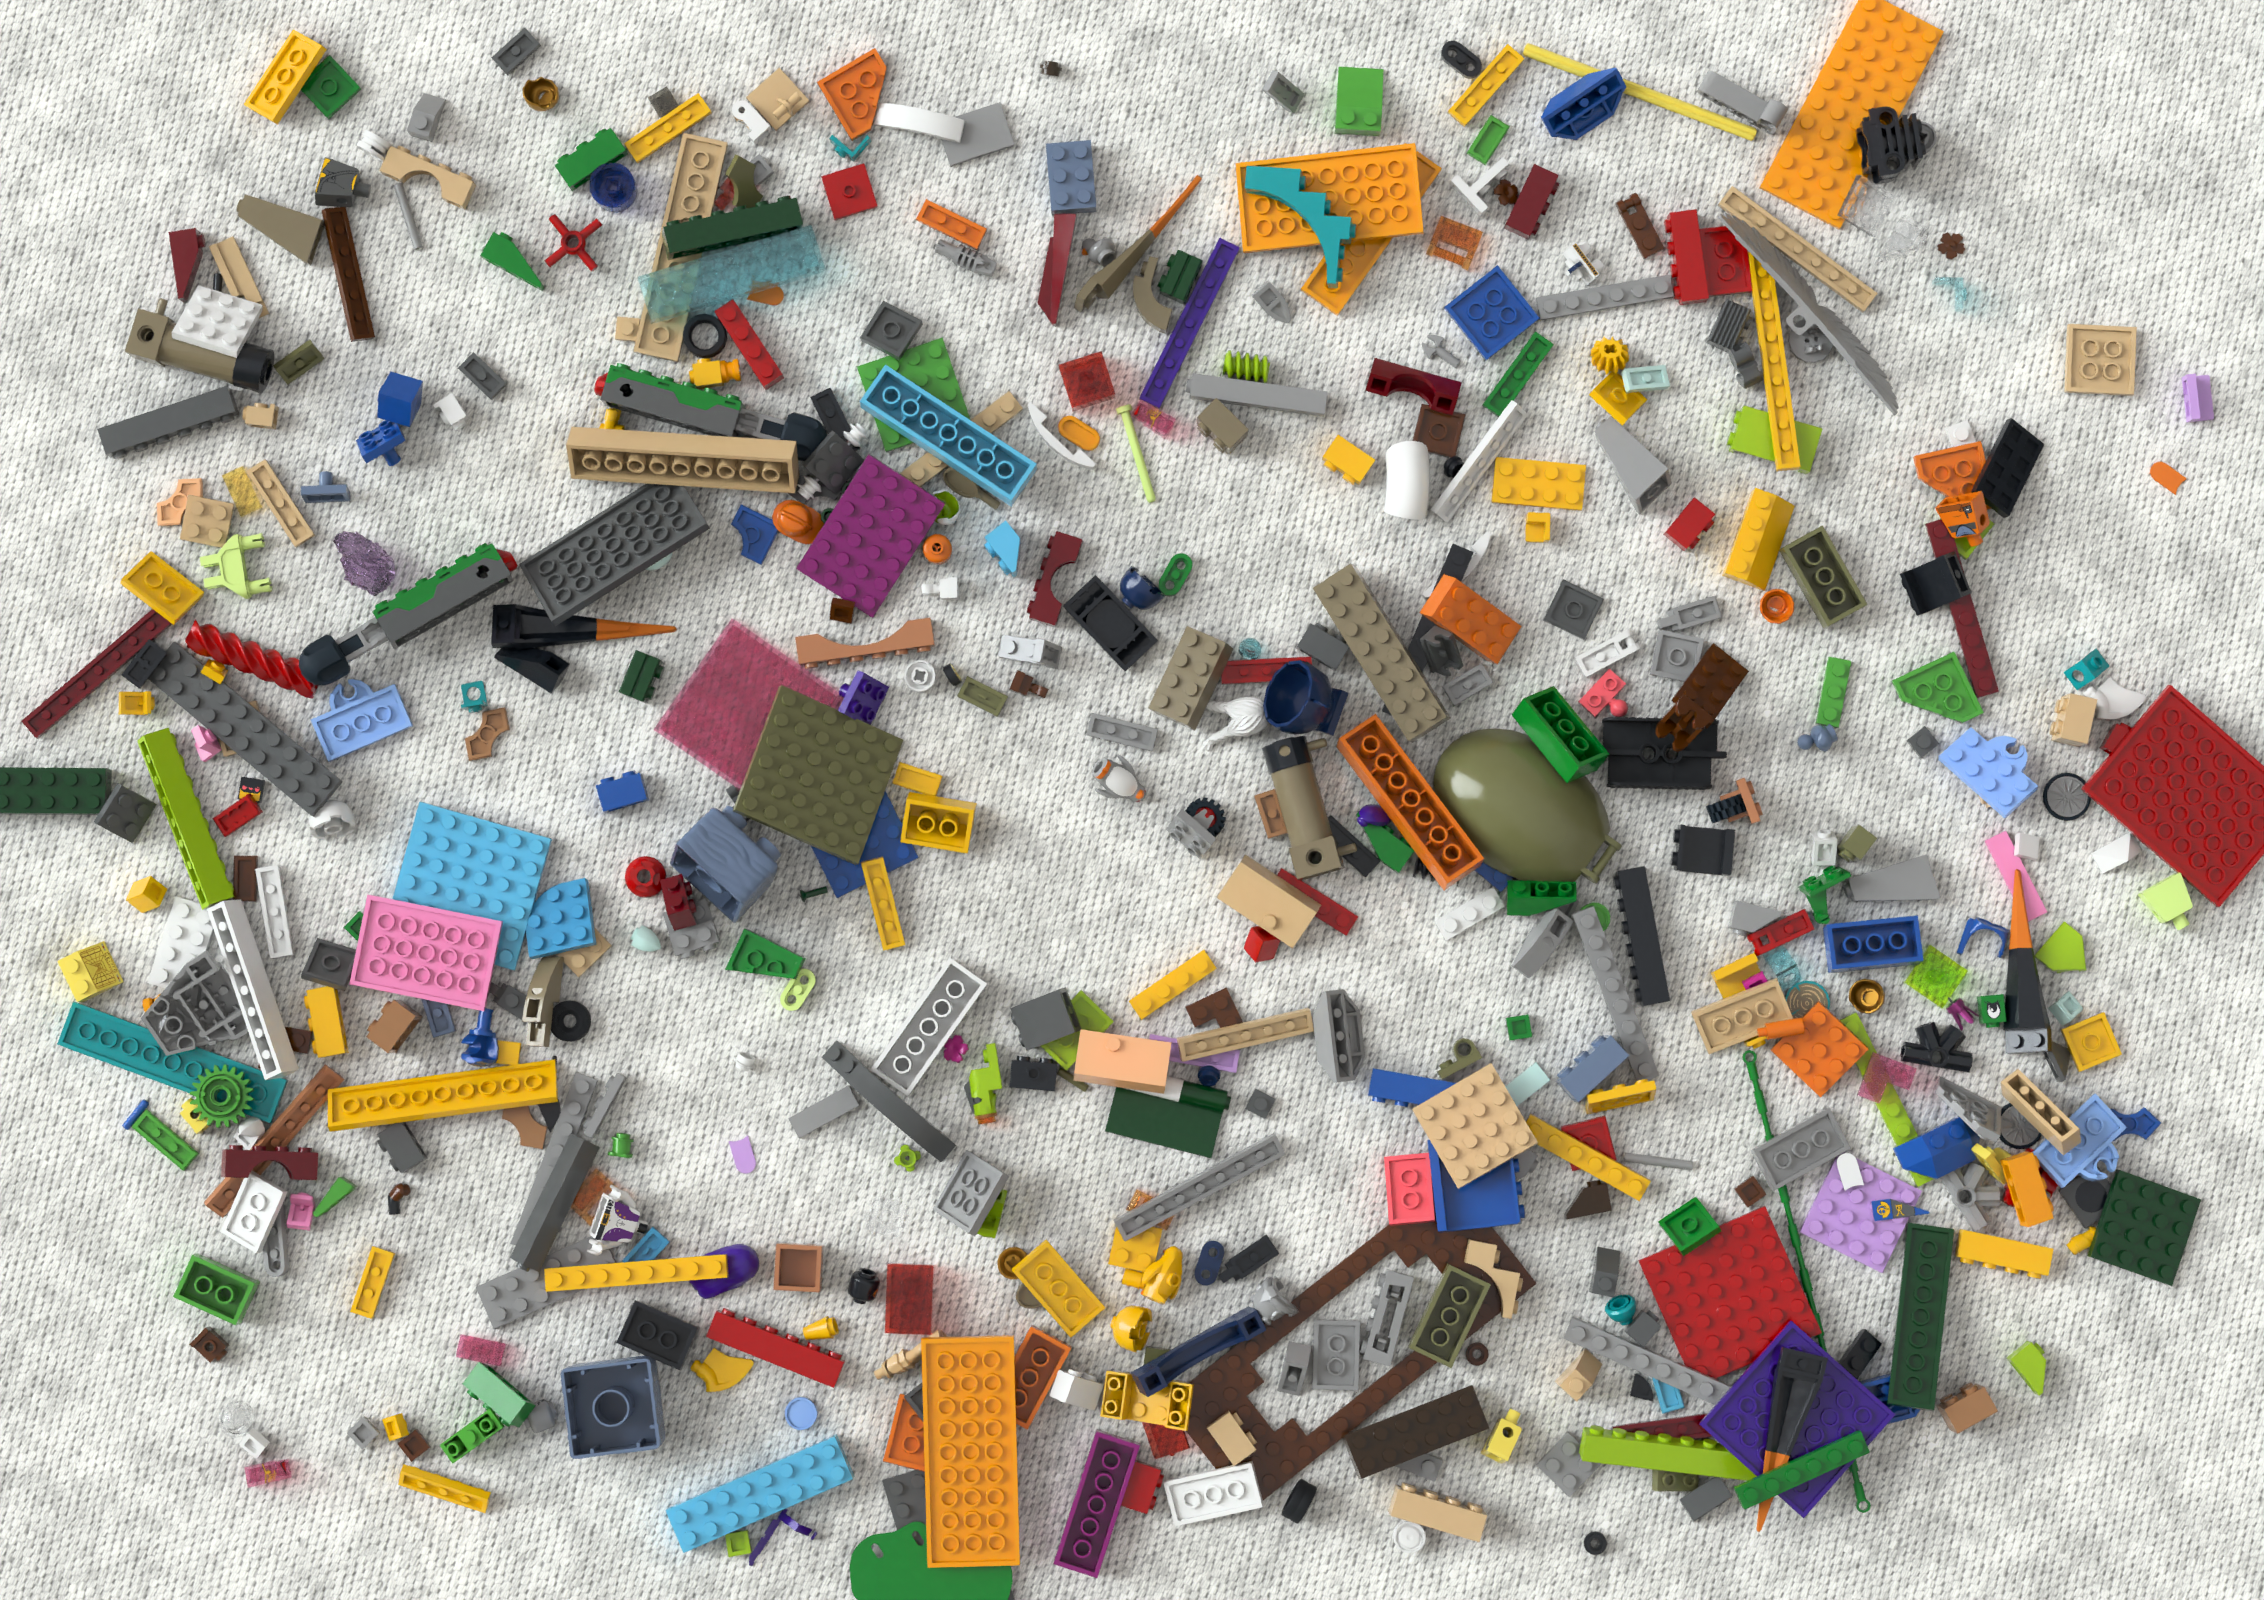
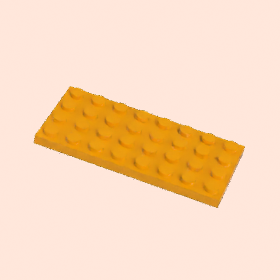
[1235,143,1424,253]

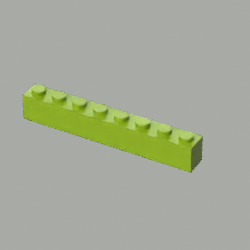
[137,728,234,910]
[1579,1425,1757,1481]

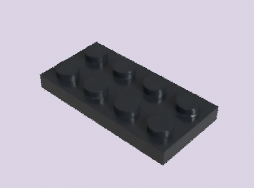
[1971,418,2044,518]

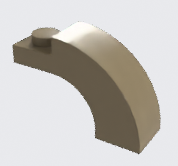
[1133,256,1172,334]

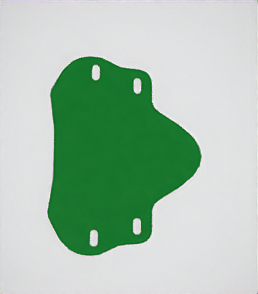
[849,1521,1013,1600]

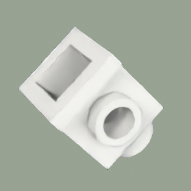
[433,393,470,431]

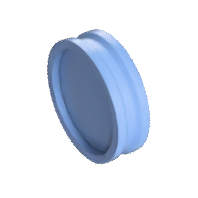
[785,1397,817,1430]

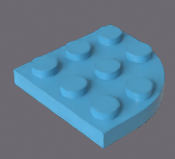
[526,878,596,959]

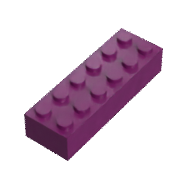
[1053,1429,1140,1578]

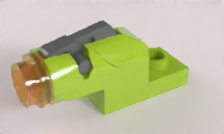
[964,1043,1003,1125]

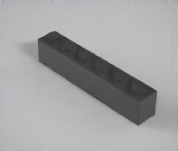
[97,386,239,459]

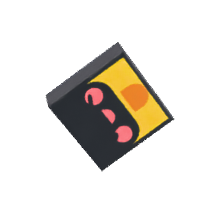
[238,777,265,803]

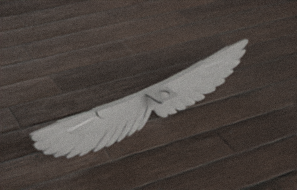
[1718,213,1899,416]

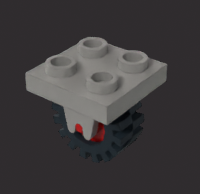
[1166,798,1226,859]

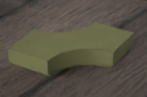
[725,154,763,208]

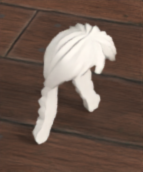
[1202,696,1268,751]

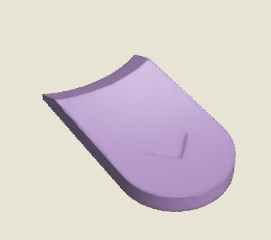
[729,1136,756,1173]

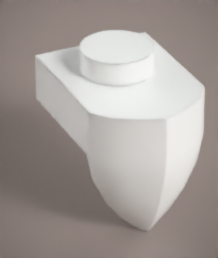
[234,1117,265,1150]

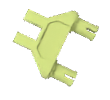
[200,533,272,599]

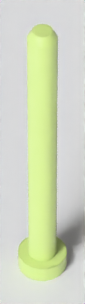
[1116,404,1156,503]

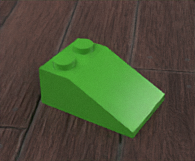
[1334,67,1384,136]

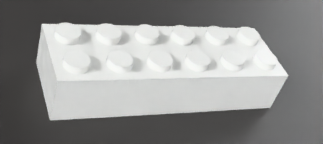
[871,958,988,1096]

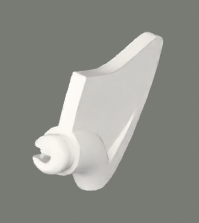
[2084,677,2146,720]

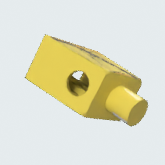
[1481,1409,1522,1464]

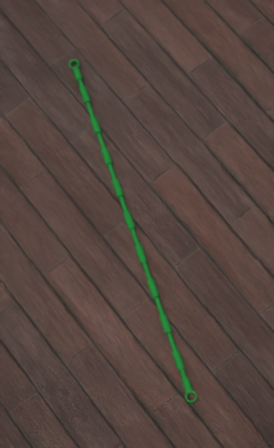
[1742,1050,1871,1513]

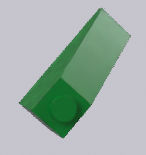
[480,232,545,291]

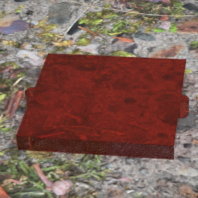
[1142,1422,1190,1459]

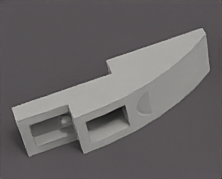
[1511,900,1579,978]

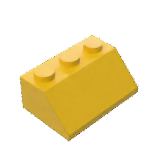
[900,792,977,854]

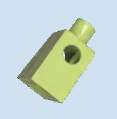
[2138,872,2193,930]

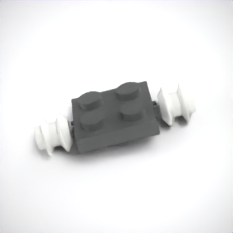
[797,423,868,500]

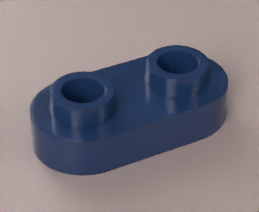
[1194,1240,1224,1286]

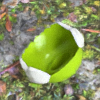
[932,490,961,525]

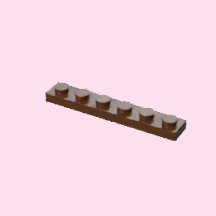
[322,207,375,342]

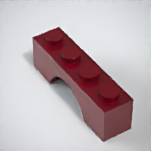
[1365,358,1462,415]
[1026,531,1083,627]
[221,1145,318,1180]

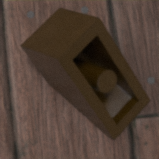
[1564,1180,1612,1219]

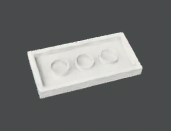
[147,896,214,988]
[1163,1461,1264,1526]

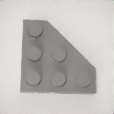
[1935,1076,2002,1143]

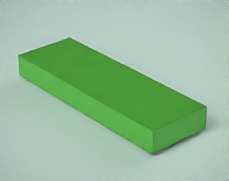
[132,1109,199,1171]

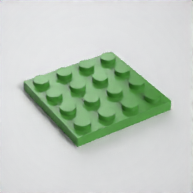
[857,338,971,452]

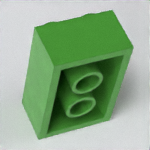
[173,1254,260,1325]

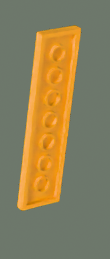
[1301,143,1442,316]

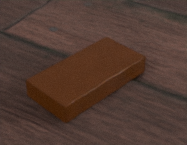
[233,856,258,902]

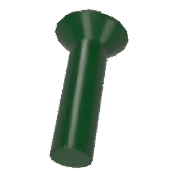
[800,886,828,902]

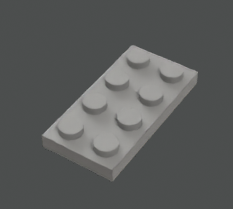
[1751,1108,1851,1191]

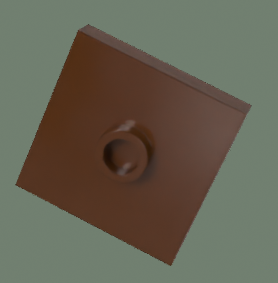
[1412,404,1466,458]

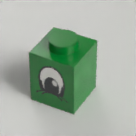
[1977,994,2006,1028]

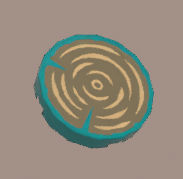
[1785,981,1830,1018]

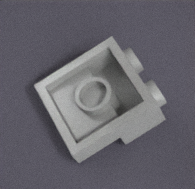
[663,899,720,959]

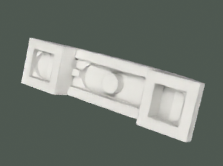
[873,103,965,143]
[1028,402,1096,470]
[1422,531,1491,599]

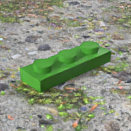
[1815,657,1851,728]

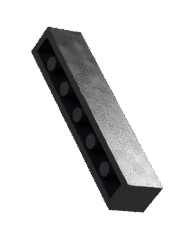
[1613,866,1670,1006]

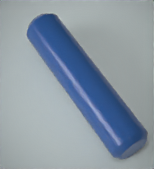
[123,1099,149,1130]

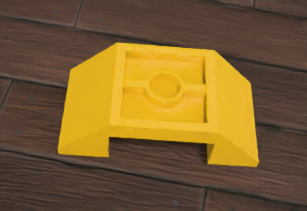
[1100,1371,1194,1431]

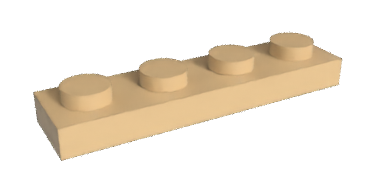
[246,459,315,548]

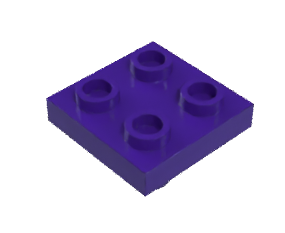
[838,670,889,725]

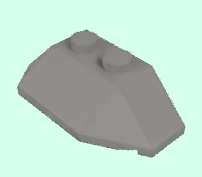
[1313,989,1365,1083]

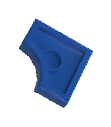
[731,504,779,565]

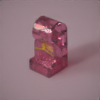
[1131,400,1176,439]
[244,1459,292,1488]

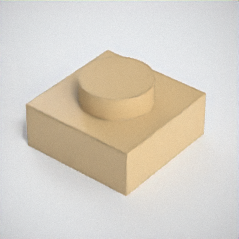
[615,317,640,342]

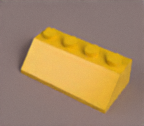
[1722,488,1795,591]

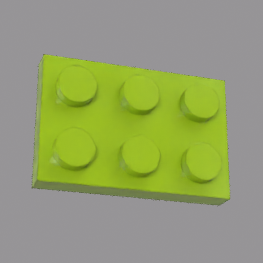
[1041,990,1114,1071]

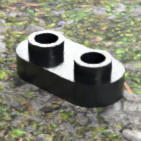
[1441,41,1482,79]

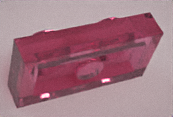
[456,1334,506,1366]

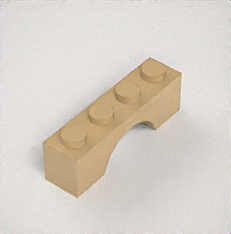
[379,146,476,210]

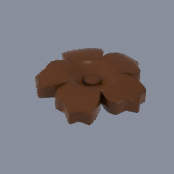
[1493,179,1518,206]
[1937,232,1965,260]

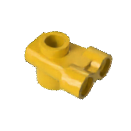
[600,408,625,430]

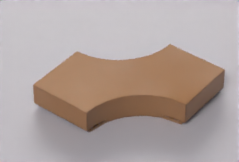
[465,707,510,761]
[502,1106,548,1149]

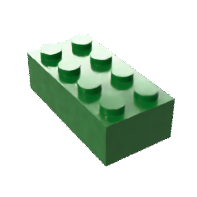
[1512,686,1609,783]

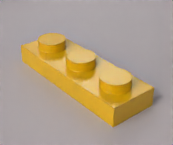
[350,1246,395,1319]

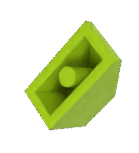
[2006,1341,2046,1396]

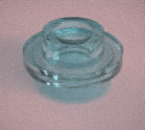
[1238,638,1261,660]

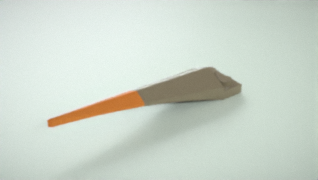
[1074,175,1202,313]

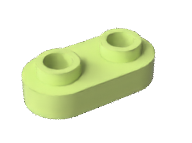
[780,969,816,1011]

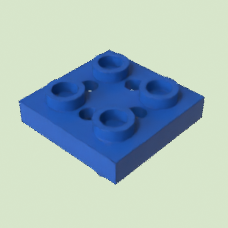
[356,420,406,466]

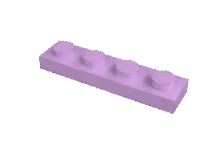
[1149,1034,1240,1073]

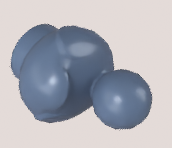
[1797,724,1838,752]

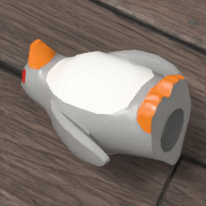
[1092,754,1146,802]

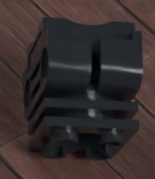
[1855,107,1926,185]

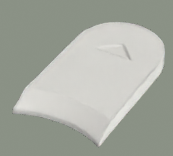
[1837,1153,1864,1191]

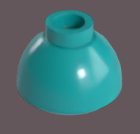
[1605,1294,1636,1325]

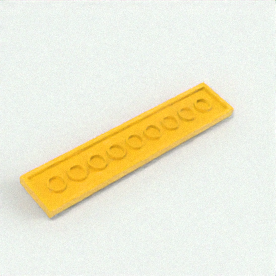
[328,1059,558,1132]

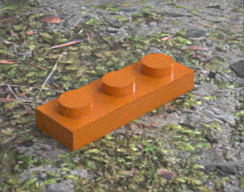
[916,199,987,250]

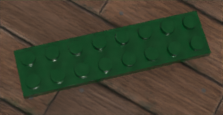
[1887,1222,1954,1411]

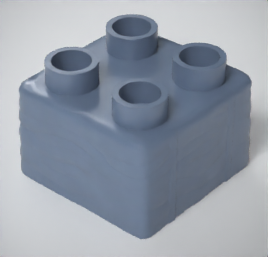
[670,806,781,923]
[560,1355,665,1459]

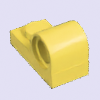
[1971,1143,2012,1185]

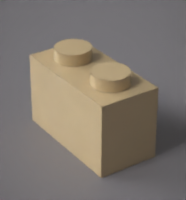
[1207,1411,1257,1466]

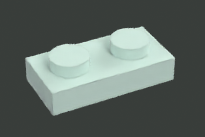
[1621,365,1670,393]

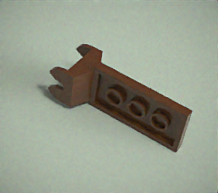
[1656,643,1749,752]

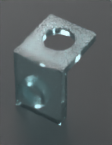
[1932,277,1967,311]
[1763,945,1802,991]

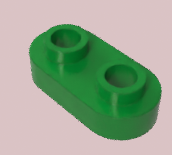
[1159,553,1192,597]

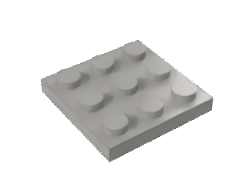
[933,1150,1009,1237]

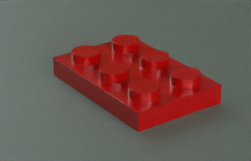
[1699,226,1752,297]

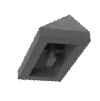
[2043,1041,2071,1082]

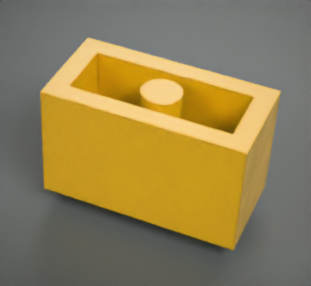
[1322,435,1375,485]

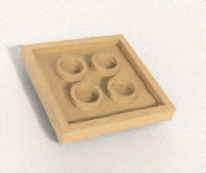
[2064,324,2137,396]

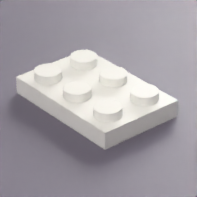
[221,1171,288,1253]

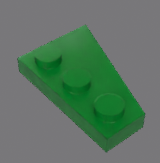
[725,928,806,979]

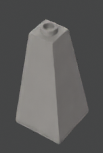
[1594,416,1672,515]

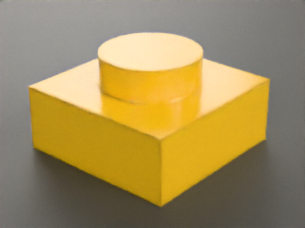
[200,659,229,684]
[382,1413,409,1441]

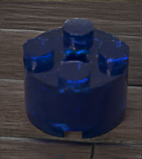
[590,163,638,213]

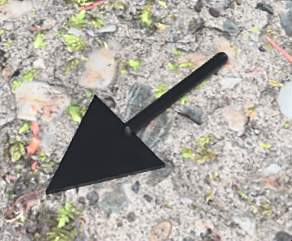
[538,1056,561,1132]

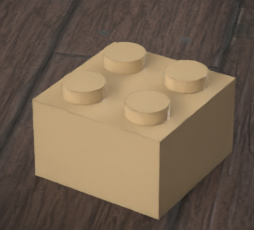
[2049,693,2098,747]

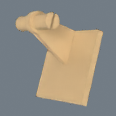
[746,68,810,131]

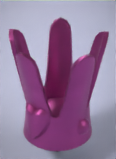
[1946,997,1979,1031]

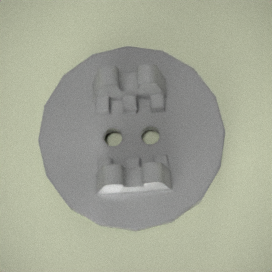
[1789,319,1833,363]

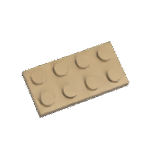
[1691,978,1794,1054]

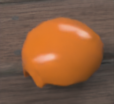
[1760,589,1795,624]

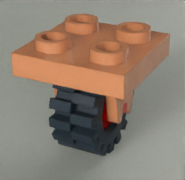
[1706,778,1763,824]

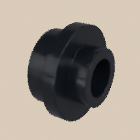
[1444,456,1464,478]
[1584,1531,1607,1555]

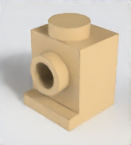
[242,403,279,430]

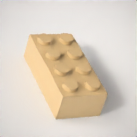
[1388,1482,1487,1542]

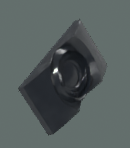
[1063,575,1158,672]

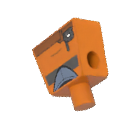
[1935,491,1990,547]

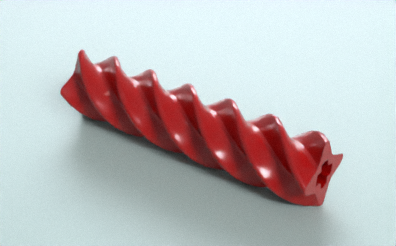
[185,619,319,699]

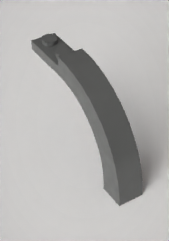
[822,1040,956,1162]

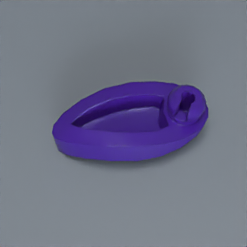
[1357,804,1391,827]

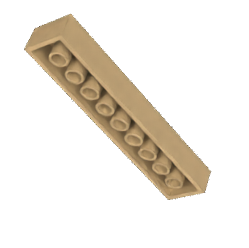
[566,427,799,493]

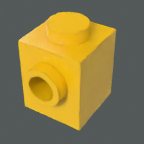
[689,358,724,389]

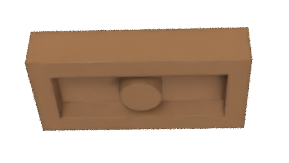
[1254,789,1287,839]

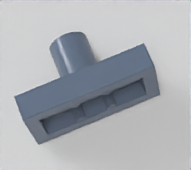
[301,471,350,503]

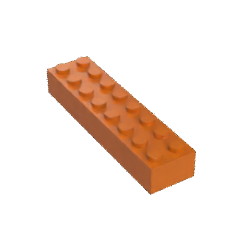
[1336,714,1484,891]

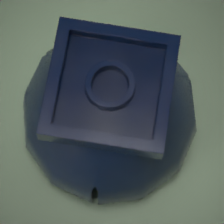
[1263,660,1349,736]

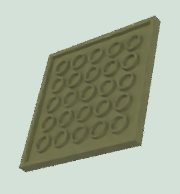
[733,685,903,865]

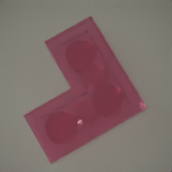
[1857,1052,1917,1104]

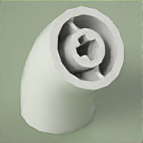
[1384,441,1430,520]

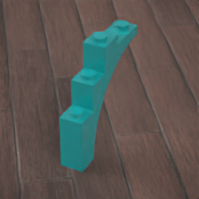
[1245,166,1356,288]

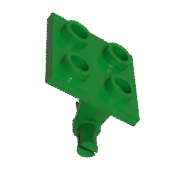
[1798,865,1851,924]

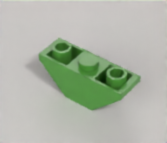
[440,1408,505,1464]

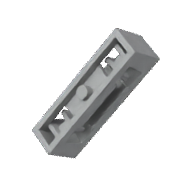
[1360,1269,1414,1366]

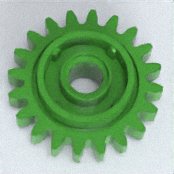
[190,1064,255,1128]

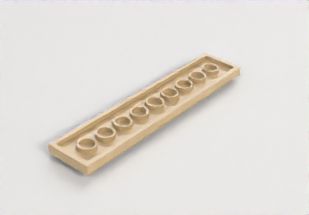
[633,133,728,362]

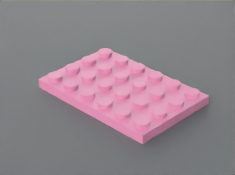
[349,895,503,1011]

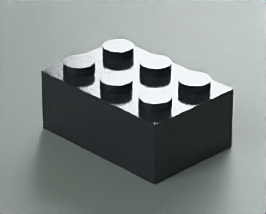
[616,1300,700,1370]

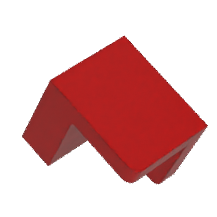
[1244,926,1281,963]

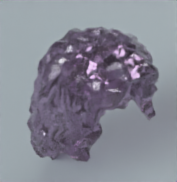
[333,531,395,596]

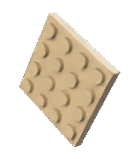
[1412,1063,1538,1189]

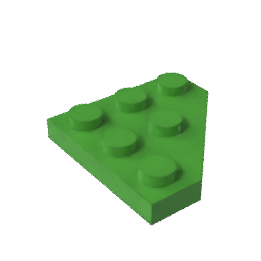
[1891,652,1984,723]

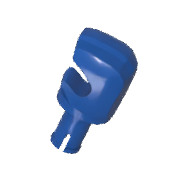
[461,1008,499,1067]

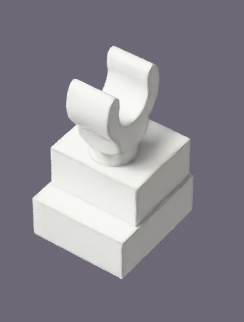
[922,577,960,600]

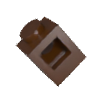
[189,1326,229,1363]

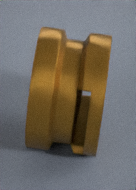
[997,1247,1027,1279]

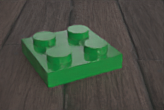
[301,55,361,120]
[1658,1197,1721,1256]

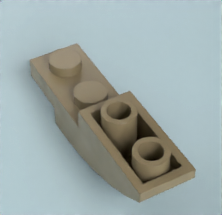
[522,957,564,1047]

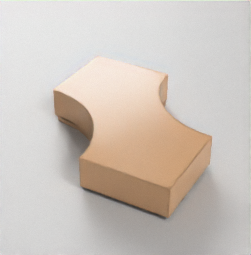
[157,478,203,526]

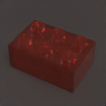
[885,1262,935,1335]

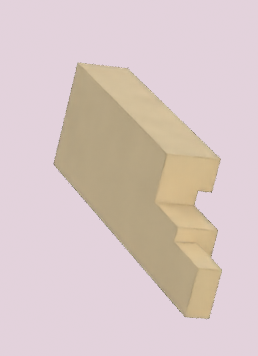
[209,237,269,318]

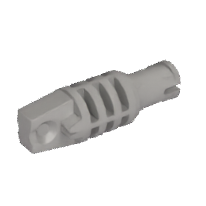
[935,239,997,277]

